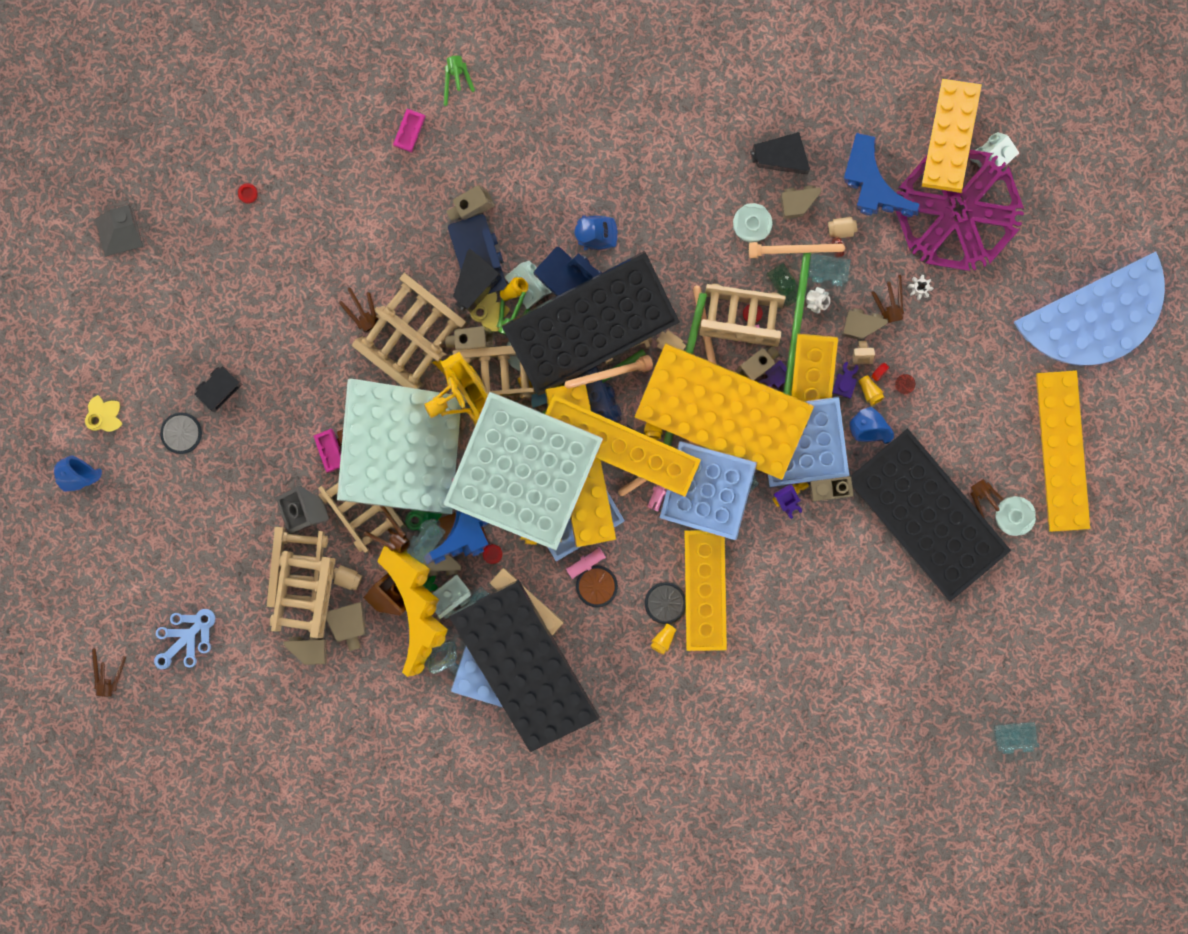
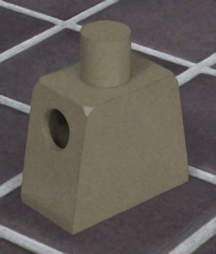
[447,185,495,221]
[445,326,494,350]
[735,347,780,381]
[326,602,366,651]

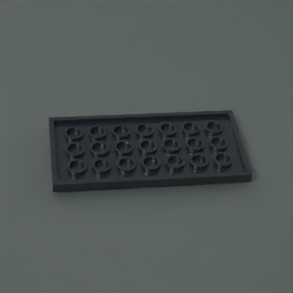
[501,251,680,396]
[851,428,1011,602]
[449,579,600,752]

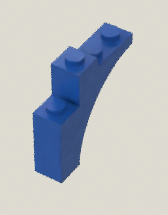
[844,133,920,217]
[424,510,489,564]

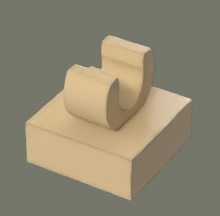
[852,341,875,365]

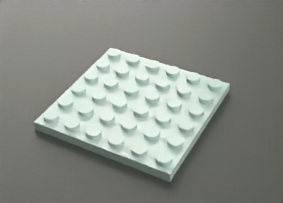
[337,379,461,514]
[443,392,603,550]

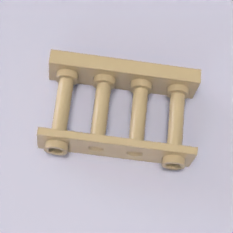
[374,273,467,356]
[699,284,786,347]
[351,306,446,389]
[453,346,537,403]
[318,482,405,553]
[267,527,328,611]
[270,551,335,638]

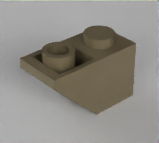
[780,185,821,219]
[842,308,888,340]
[809,476,853,502]
[420,547,462,576]
[284,636,327,665]

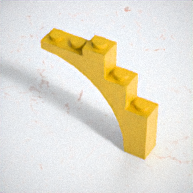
[442,352,488,419]
[377,546,448,677]

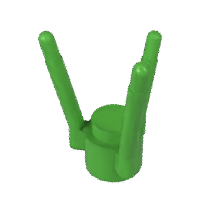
[444,56,475,106]
[496,292,530,336]

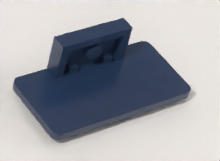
[448,214,507,295]
[533,247,602,296]
[562,366,622,422]

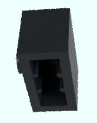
[194,366,243,413]

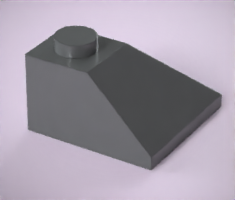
[95,205,143,257]
[276,486,329,534]

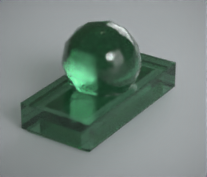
[766,263,798,307]

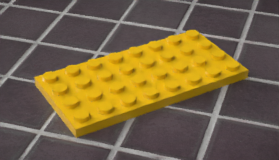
[635,343,814,480]

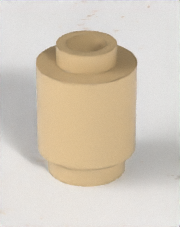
[828,217,857,239]
[656,330,686,350]
[332,565,362,590]

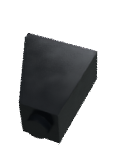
[750,132,810,175]
[453,248,502,313]

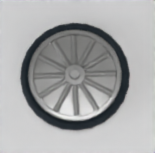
[160,412,202,454]

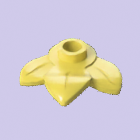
[470,292,510,331]
[85,395,122,432]

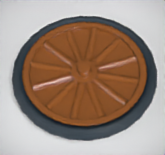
[576,565,618,608]

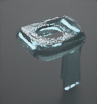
[427,641,459,676]

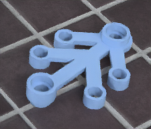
[154,609,215,669]

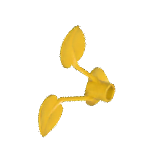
[424,359,478,426]

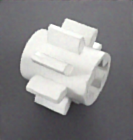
[908,275,934,300]
[806,287,830,313]

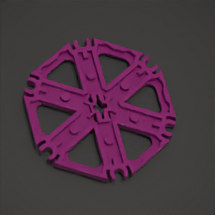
[896,149,1024,272]

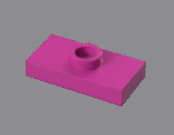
[393,108,426,153]
[313,429,341,473]

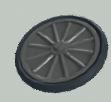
[644,582,686,624]

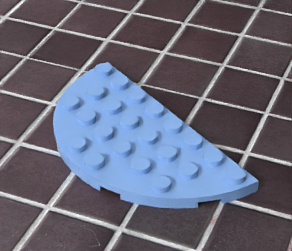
[1014,252,1165,366]

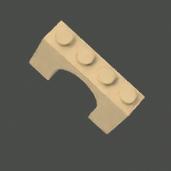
[490,568,564,635]

